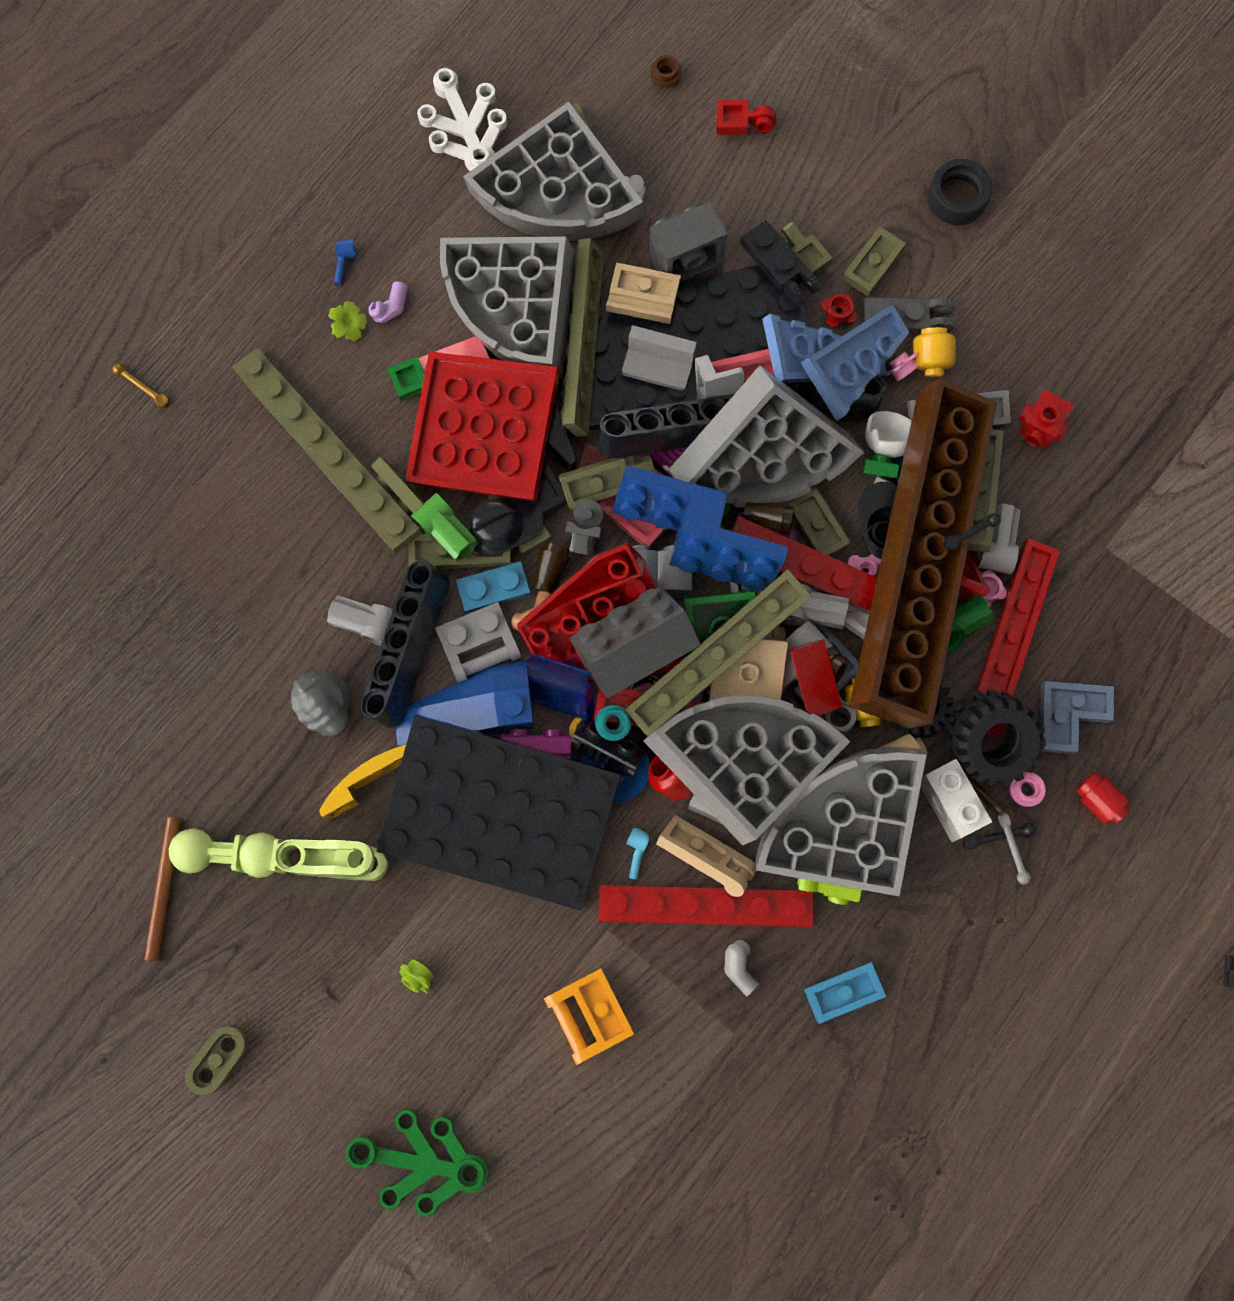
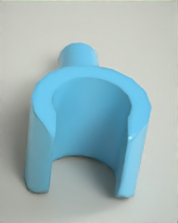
[626,828,649,880]

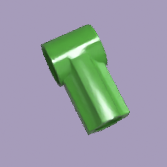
[410,493,479,562]

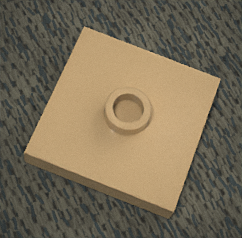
[709,638,788,702]

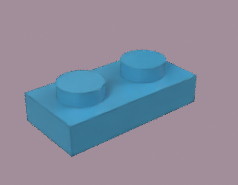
[456,561,531,615]
[804,962,886,1024]

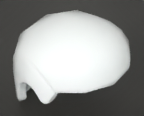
[865,411,912,458]

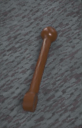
[963,769,1015,823]

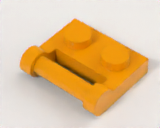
[544,968,634,1065]

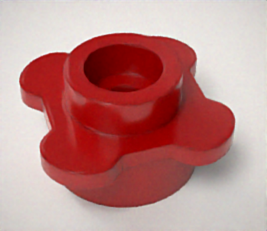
[821,294,858,328]

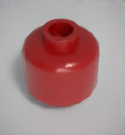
[648,756,693,801]

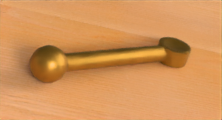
[112,363,170,408]

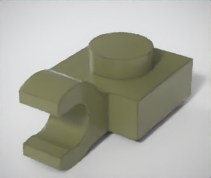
[780,222,833,275]

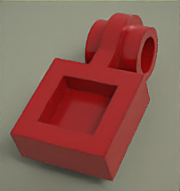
[716,100,777,135]

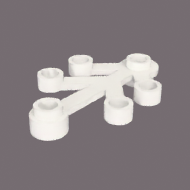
[417,68,507,171]

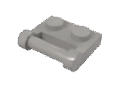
[435,602,521,684]

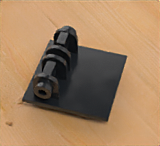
[571,703,649,778]

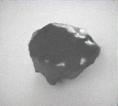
[291,668,351,737]

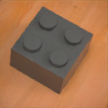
[649,201,727,282]

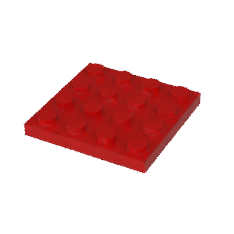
[405,351,560,502]

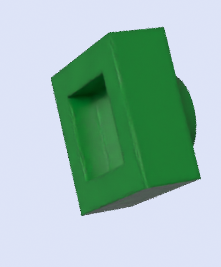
[387,357,425,402]
[860,455,900,480]

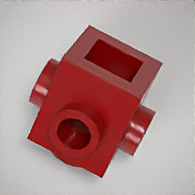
[1017,389,1073,449]

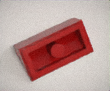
[790,639,842,716]

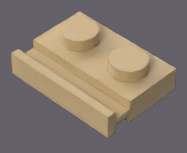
[606,263,681,324]

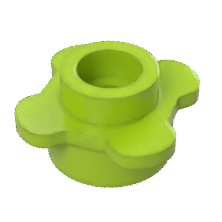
[399,959,434,993]

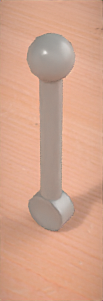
[998,813,1031,885]

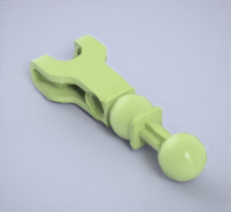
[168,828,389,881]

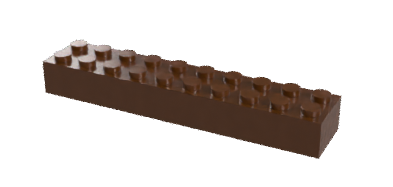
[849,378,997,729]

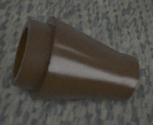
[743,502,795,535]
[533,542,570,594]

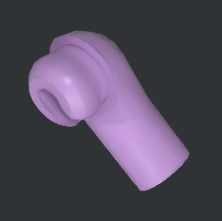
[368,282,408,323]

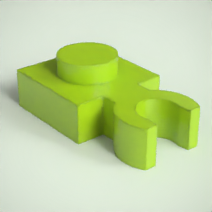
[797,878,862,905]

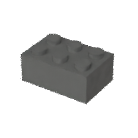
[570,586,701,699]

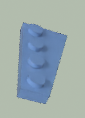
[801,304,909,421]

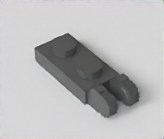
[863,297,955,334]

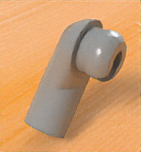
[724,940,759,997]

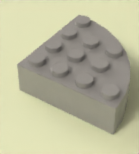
[463,101,646,241]
[440,236,576,378]
[669,366,864,508]
[644,695,850,845]
[755,747,926,897]

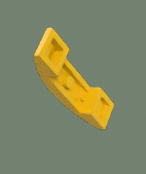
[319,745,406,821]

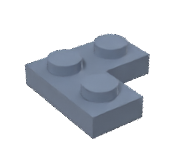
[1040,681,1114,754]

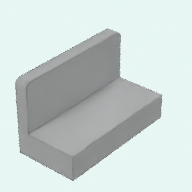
[622,325,697,391]
[695,355,745,400]

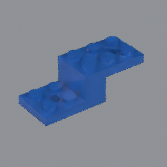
[612,465,788,591]

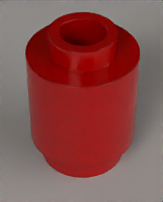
[1076,772,1130,824]

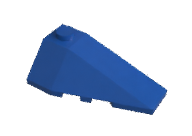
[396,661,535,747]

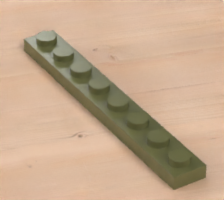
[232,348,422,554]

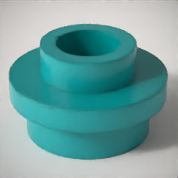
[595,705,631,741]

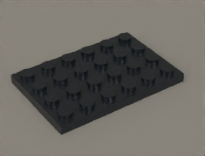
[376,714,620,911]

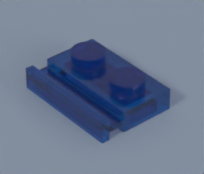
[525,654,595,721]

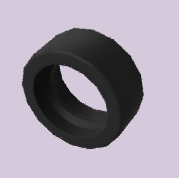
[928,159,993,225]

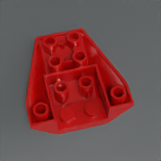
[517,543,686,684]

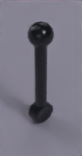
[943,513,1001,551]
[963,823,1036,850]

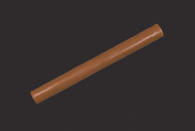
[144,817,181,961]

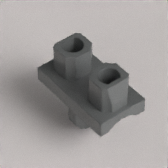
[565,500,605,555]

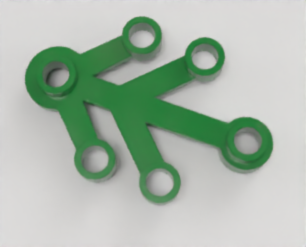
[345,1109,489,1217]

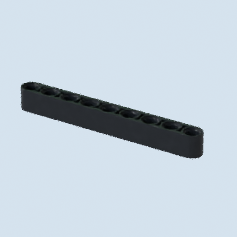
[598,375,887,458]

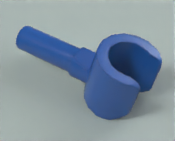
[334,239,356,286]

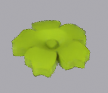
[328,301,368,342]

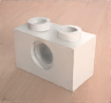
[921,759,992,842]

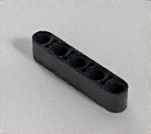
[360,560,450,728]

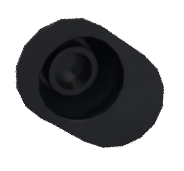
[858,481,897,559]
[465,497,543,556]

